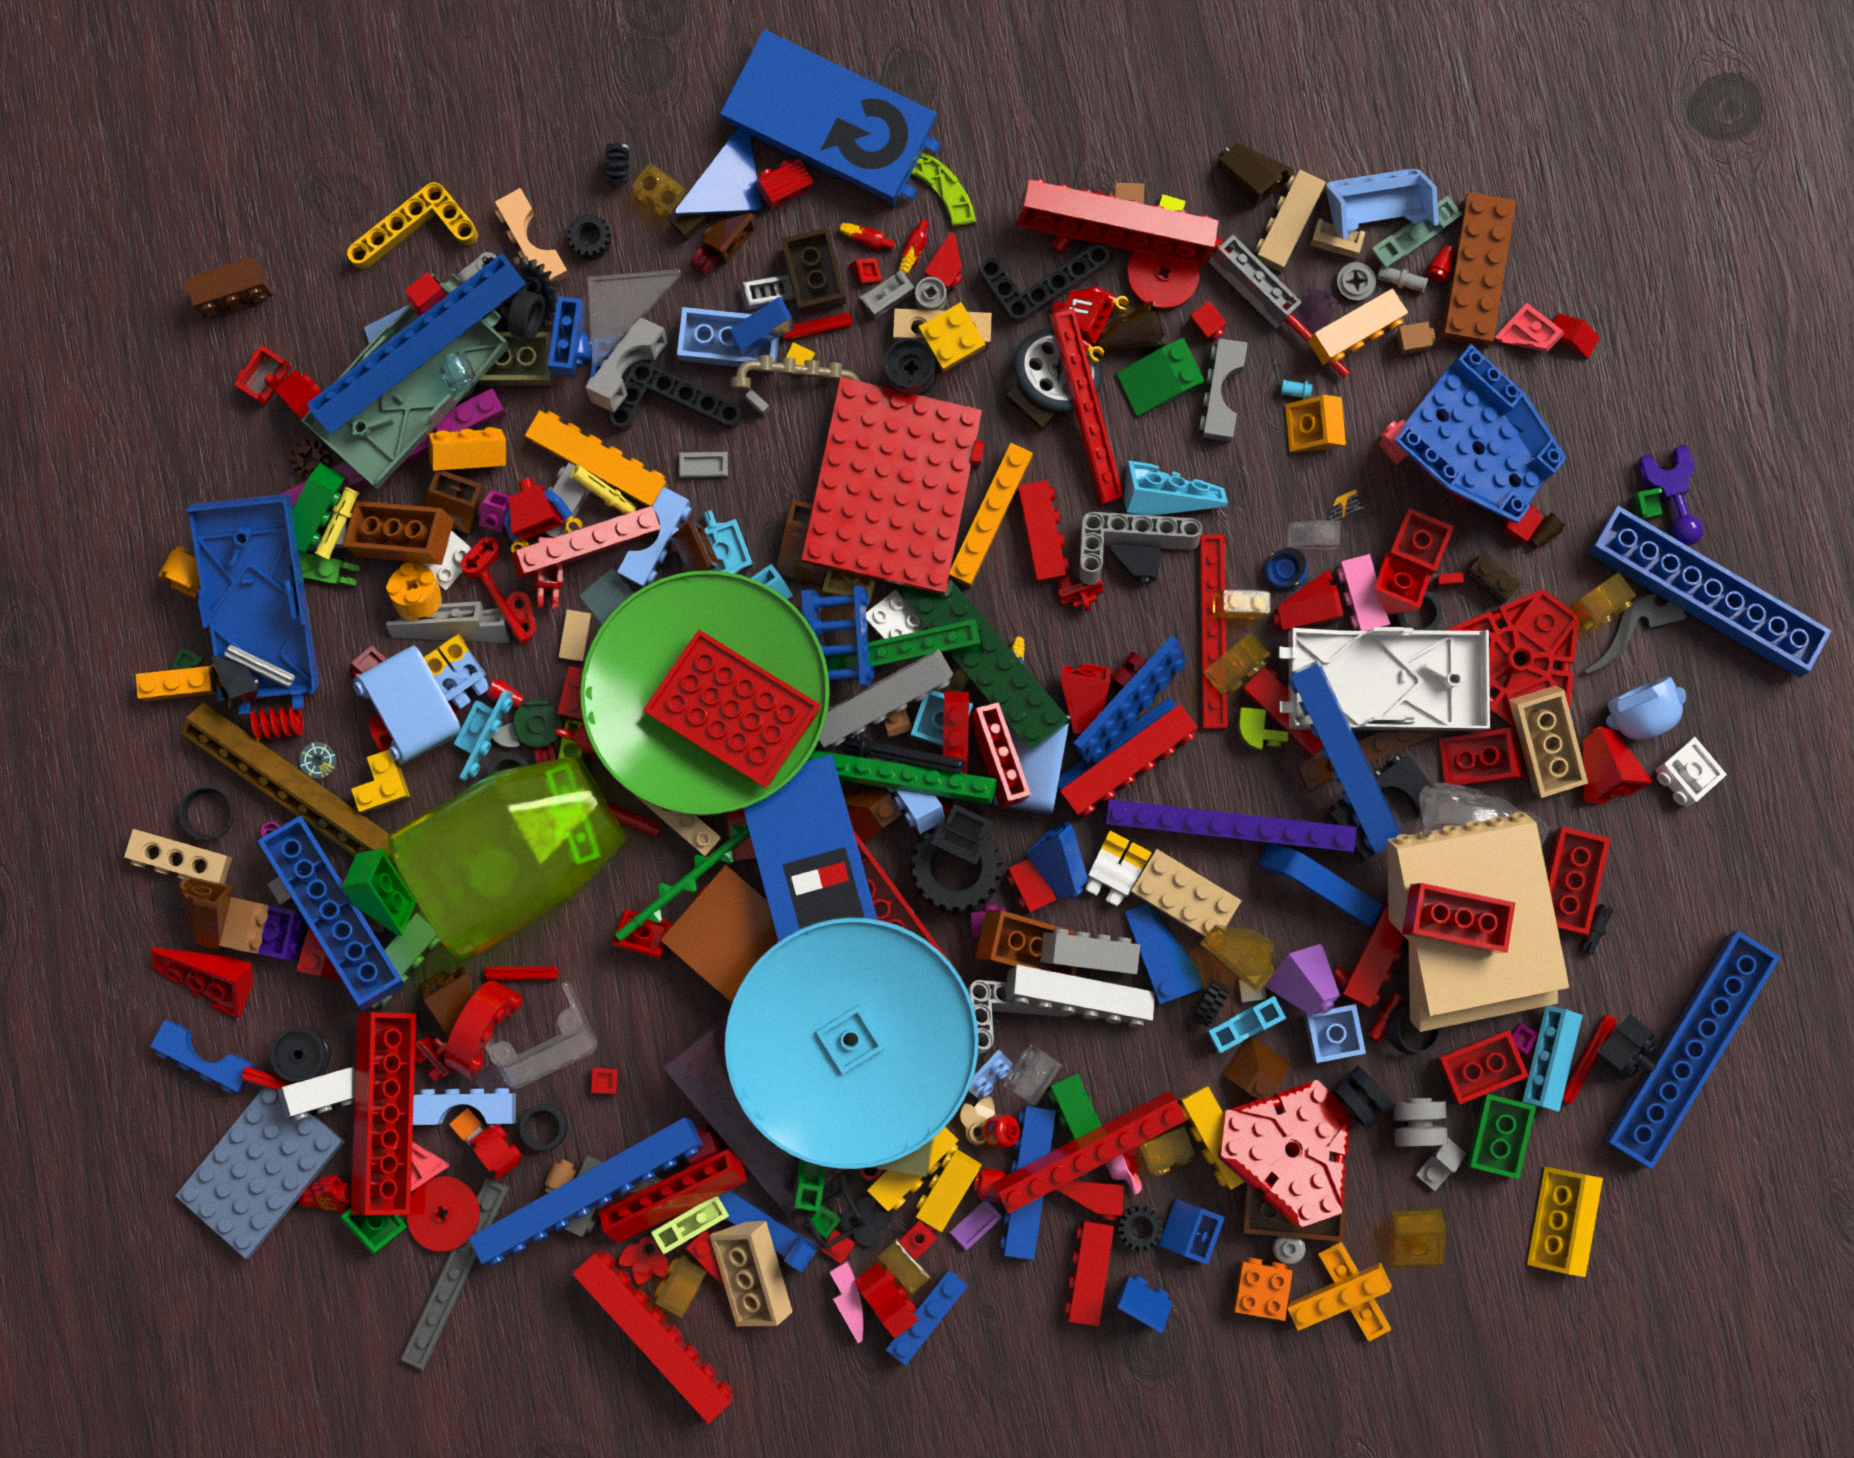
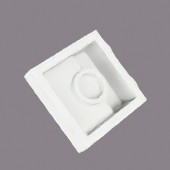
[1655,737,1727,808]

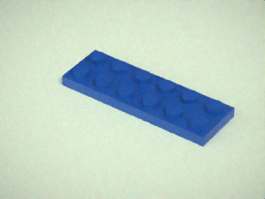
[1074,635,1187,768]

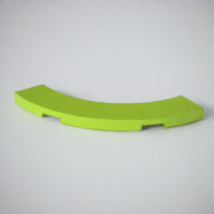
[911,151,976,227]

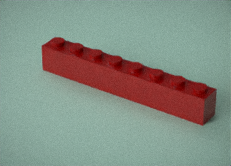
[993,1091,1186,1214]

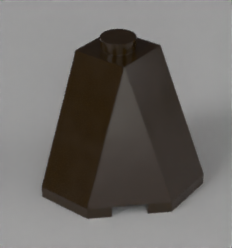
[1217,143,1294,208]

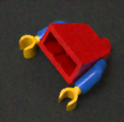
[503,478,582,553]

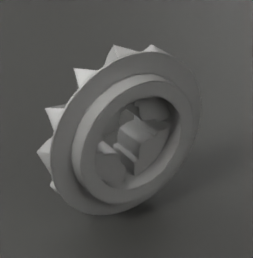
[1337,262,1376,301]

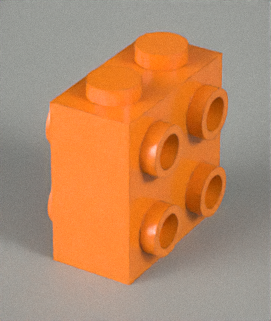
[1233,1257,1293,1321]

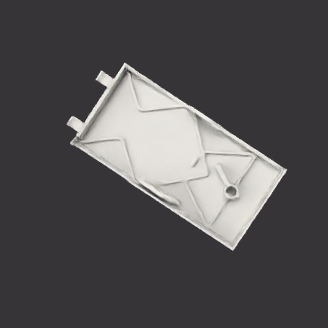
[1280,627,1490,731]

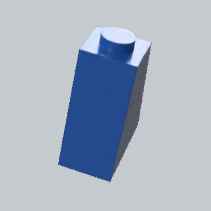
[728,296,794,356]

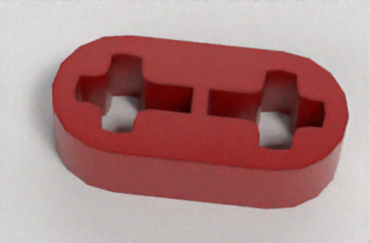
[461,537,500,579]

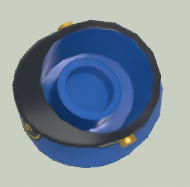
[1263,548,1307,591]

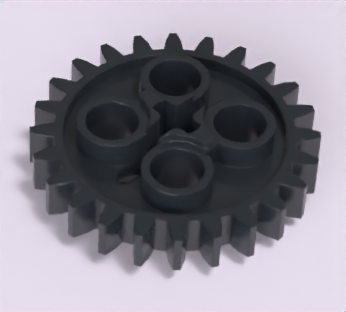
[490,257,560,332]

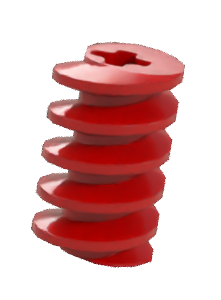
[250,706,304,741]

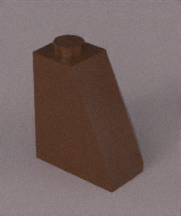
[178,876,234,949]
[421,966,472,1037]

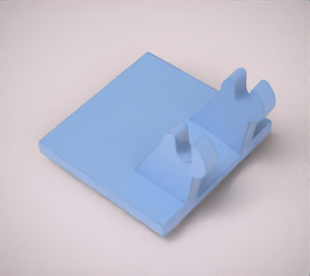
[968,1050,1013,1100]

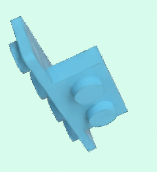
[454,691,514,780]

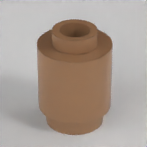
[545,1159,577,1193]

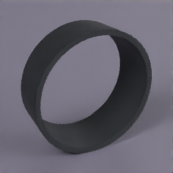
[179,786,234,840]
[1387,1000,1441,1055]

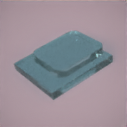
[579,568,634,624]

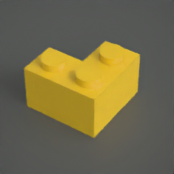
[351,750,411,814]

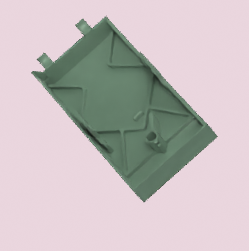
[301,273,510,490]

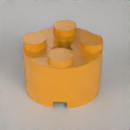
[158,546,201,598]
[386,562,442,621]

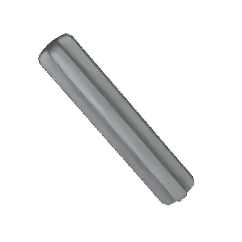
[224,645,295,688]

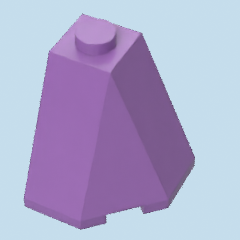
[1263,944,1340,1015]

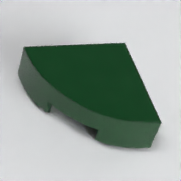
[170,647,204,670]

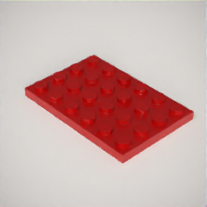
[643,629,822,790]

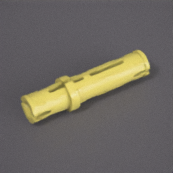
[570,464,637,515]
[315,486,360,559]

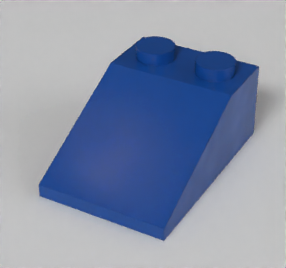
[1113,1274,1173,1333]

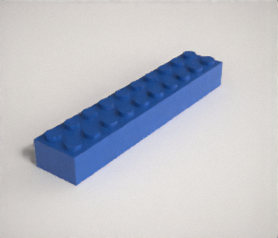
[1587,506,1832,678]
[1603,931,1781,1169]

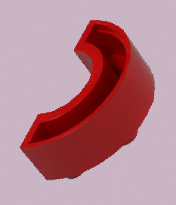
[444,980,523,1079]

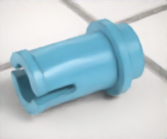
[1281,380,1312,400]

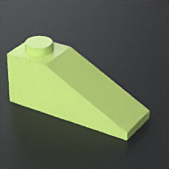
[651,1196,729,1254]

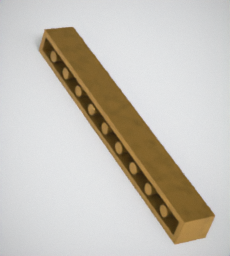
[181,703,401,861]

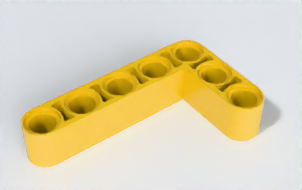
[347,182,478,269]

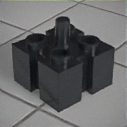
[1597,1014,1657,1081]

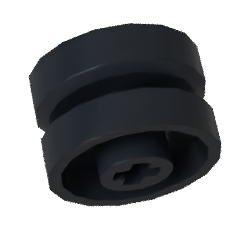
[270,1028,331,1082]
[1331,1066,1394,1130]

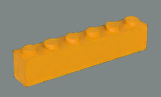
[525,410,668,507]
[949,443,1033,588]

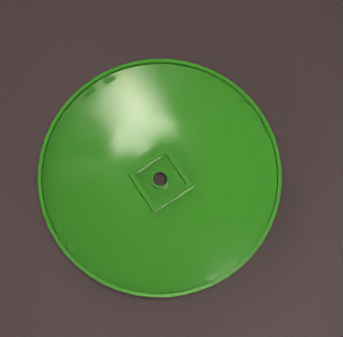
[581,570,830,815]

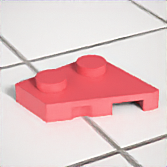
[1495,303,1564,352]
[394,1141,450,1192]

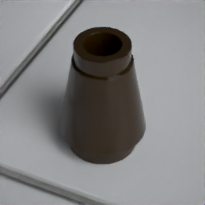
[1529,512,1566,549]

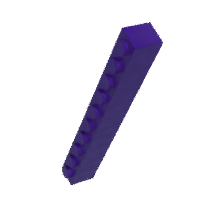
[1106,799,1357,852]

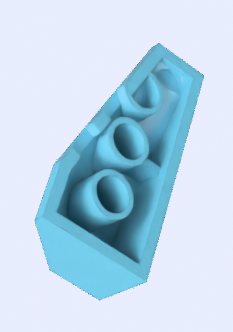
[1124,461,1228,516]

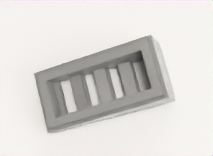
[740,275,795,310]

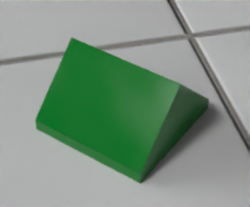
[340,1208,407,1255]

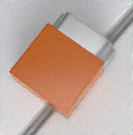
[449,1107,486,1146]

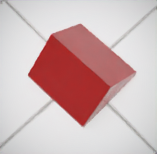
[1373,553,1432,615]
[612,909,673,959]

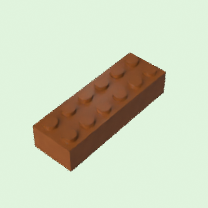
[1441,192,1516,347]

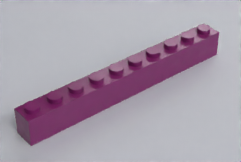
[280,388,507,510]

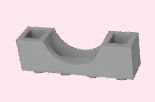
[586,317,668,412]
[1199,338,1248,442]

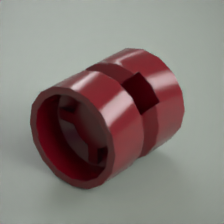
[1110,651,1147,690]

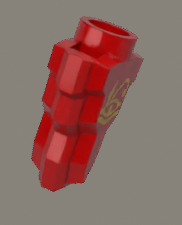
[297,1174,352,1213]

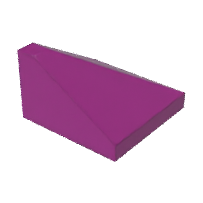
[1512,1023,1539,1059]

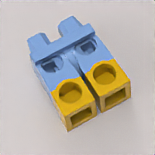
[423,633,490,709]

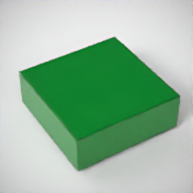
[806,1203,841,1239]

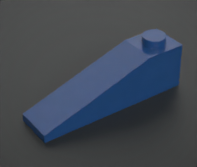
[1125,903,1204,1004]

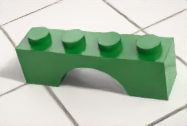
[792,1159,825,1211]

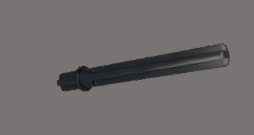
[843,737,965,774]

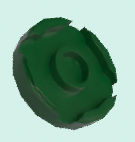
[512,699,562,748]

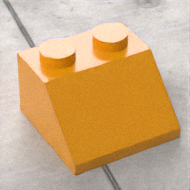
[1285,395,1346,452]

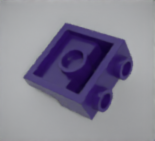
[258,903,308,961]

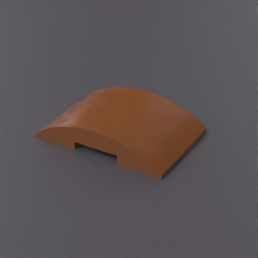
[660,864,779,1002]

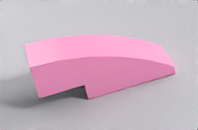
[829,1260,864,1343]

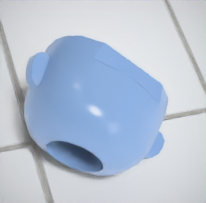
[1606,676,1686,741]

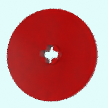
[1127,252,1199,309]
[407,1176,480,1252]

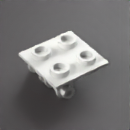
[413,531,472,590]
[866,590,926,639]

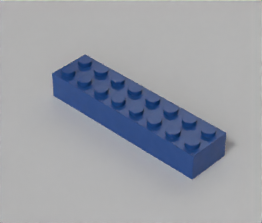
[257,815,404,1012]

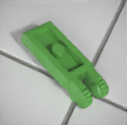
[299,552,360,586]

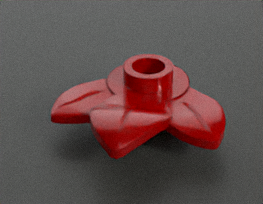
[619,1236,669,1285]

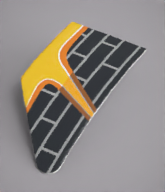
[1327,490,1364,523]

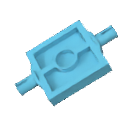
[703,510,753,574]

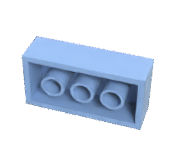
[677,307,779,367]

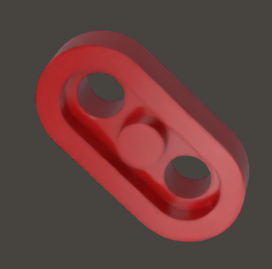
[506,591,536,639]

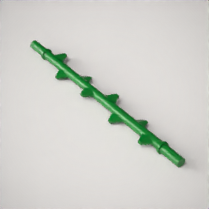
[615,823,750,942]

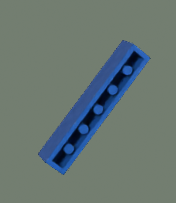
[1000,1106,1056,1260]

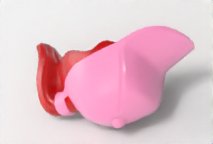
[1105,1146,1141,1195]

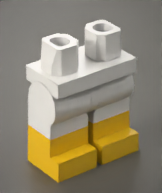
[1085,831,1152,907]

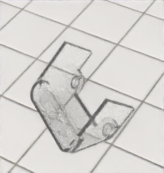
[485,982,597,1089]

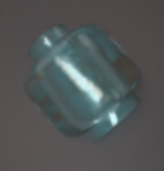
[439,353,476,391]

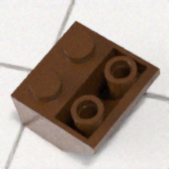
[425,470,487,535]

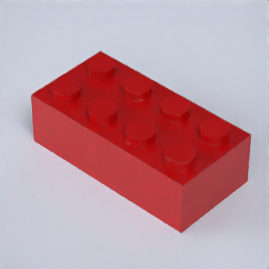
[1546,826,1611,936]
[1402,883,1516,953]

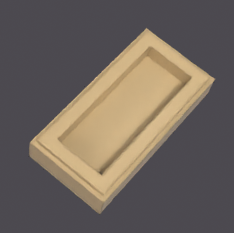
[559,610,592,662]

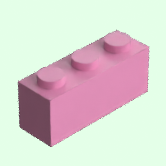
[1336,554,1390,631]

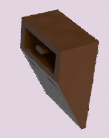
[776,499,827,586]

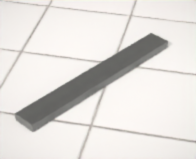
[400,1177,510,1371]

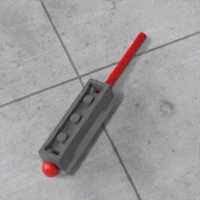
[1208,235,1350,379]

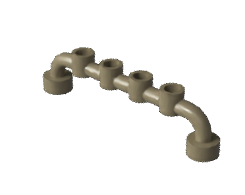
[731,355,861,390]

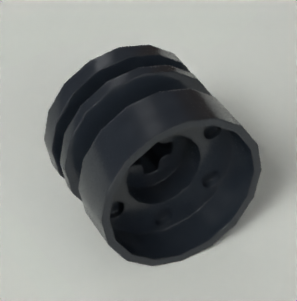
[884,338,938,396]

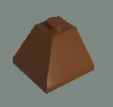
[702,213,757,264]
[844,784,903,843]
[1222,1036,1291,1100]

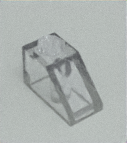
[1288,520,1340,550]

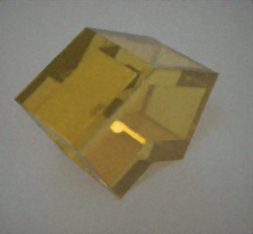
[945,668,970,692]

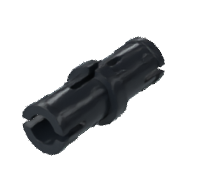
[1579,904,1614,955]

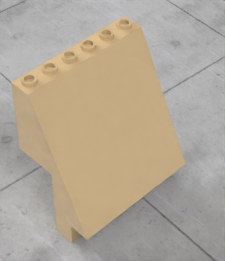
[1387,812,1569,1032]

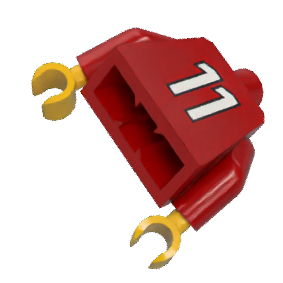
[1052,286,1128,364]

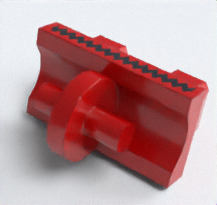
[1059,569,1104,612]
[415,1034,454,1081]

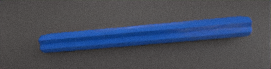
[1057,698,1176,791]

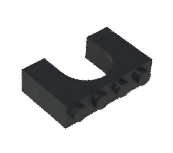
[1328,754,1444,862]

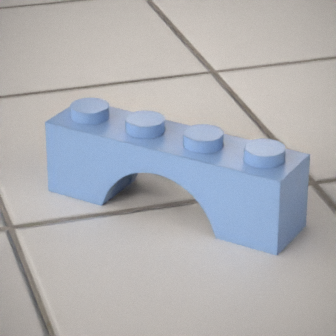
[617,487,692,588]
[413,1088,516,1125]

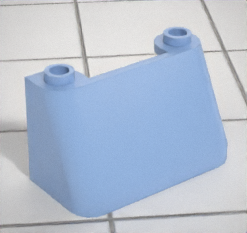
[353,645,460,766]
[993,715,1070,815]

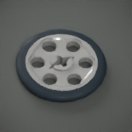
[1014,329,1102,412]

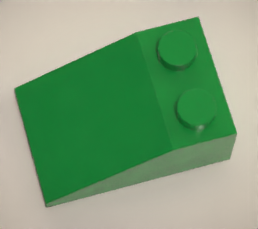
[1116,338,1204,417]
[342,848,417,936]

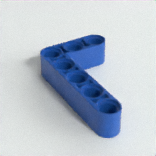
[1257,842,1385,929]
[718,1190,819,1273]

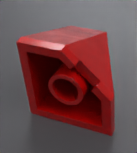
[1272,571,1343,633]
[1060,663,1111,736]
[1583,726,1652,804]

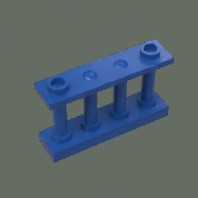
[801,585,874,686]

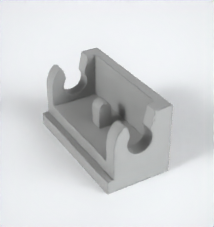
[860,270,915,320]

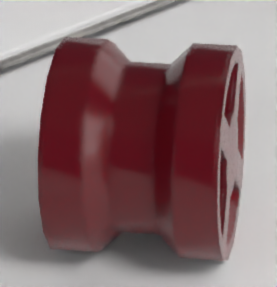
[689,246,719,276]
[534,744,559,773]

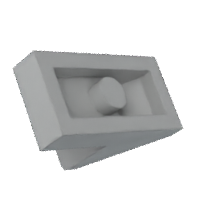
[1415,1138,1466,1191]

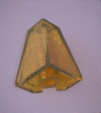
[1200,924,1274,993]

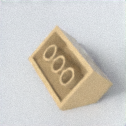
[710,1221,793,1327]

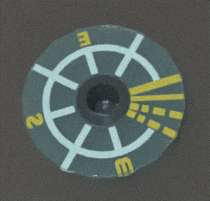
[300,742,336,778]

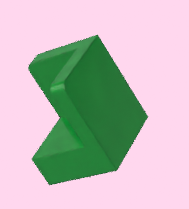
[1631,488,1662,520]

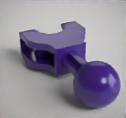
[1638,445,1703,546]

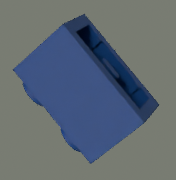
[1159,1198,1225,1265]

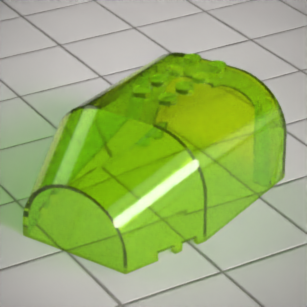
[387,755,628,963]

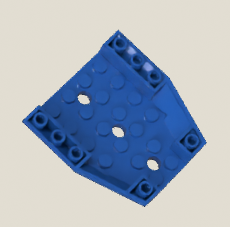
[1394,344,1567,524]

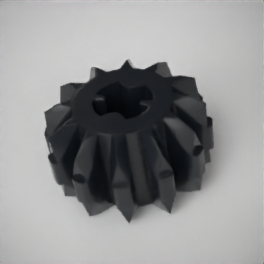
[605,143,630,184]

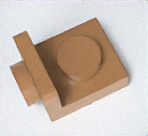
[883,709,912,737]

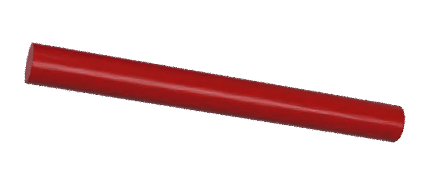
[475,565,529,644]

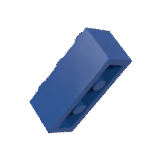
[548,296,585,378]

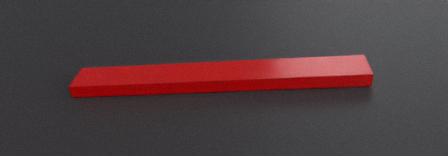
[1050,308,1124,504]
[1200,535,1228,729]

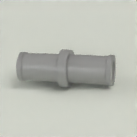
[1377,265,1428,293]

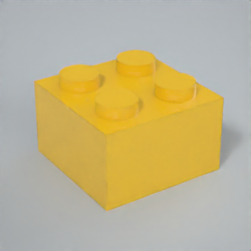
[919,302,986,373]

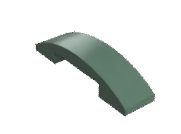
[1371,196,1462,269]

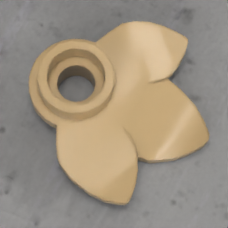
[960,1096,997,1145]

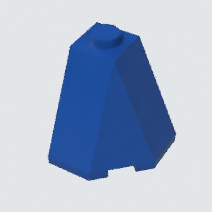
[1026,820,1088,900]

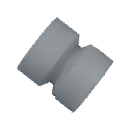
[915,277,946,311]

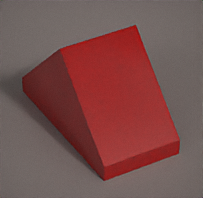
[1552,313,1600,359]

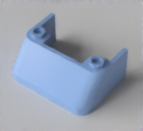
[1326,169,1439,240]

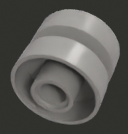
[1393,1098,1448,1146]

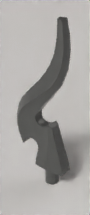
[1584,594,1686,674]

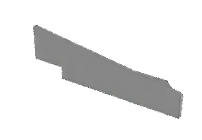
[386,602,510,643]

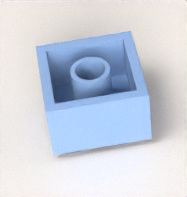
[1304,1004,1366,1063]

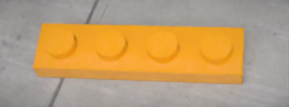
[1318,1242,1391,1341]

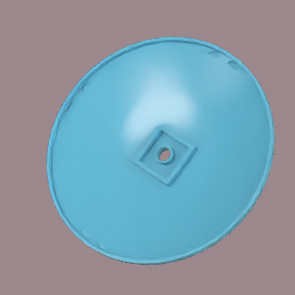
[725,917,979,1169]

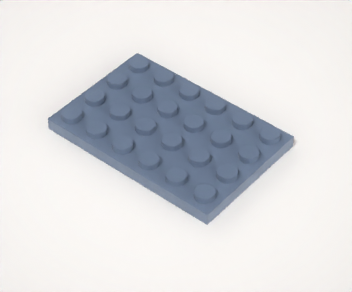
[175,1087,345,1259]

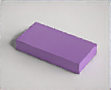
[950,1200,1003,1251]

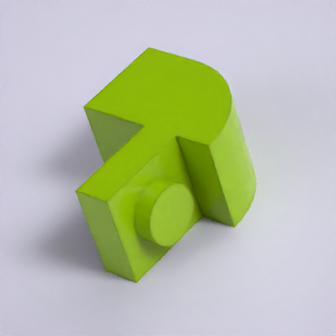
[1238,707,1289,751]

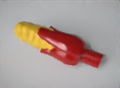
[899,219,930,274]
[839,223,895,250]

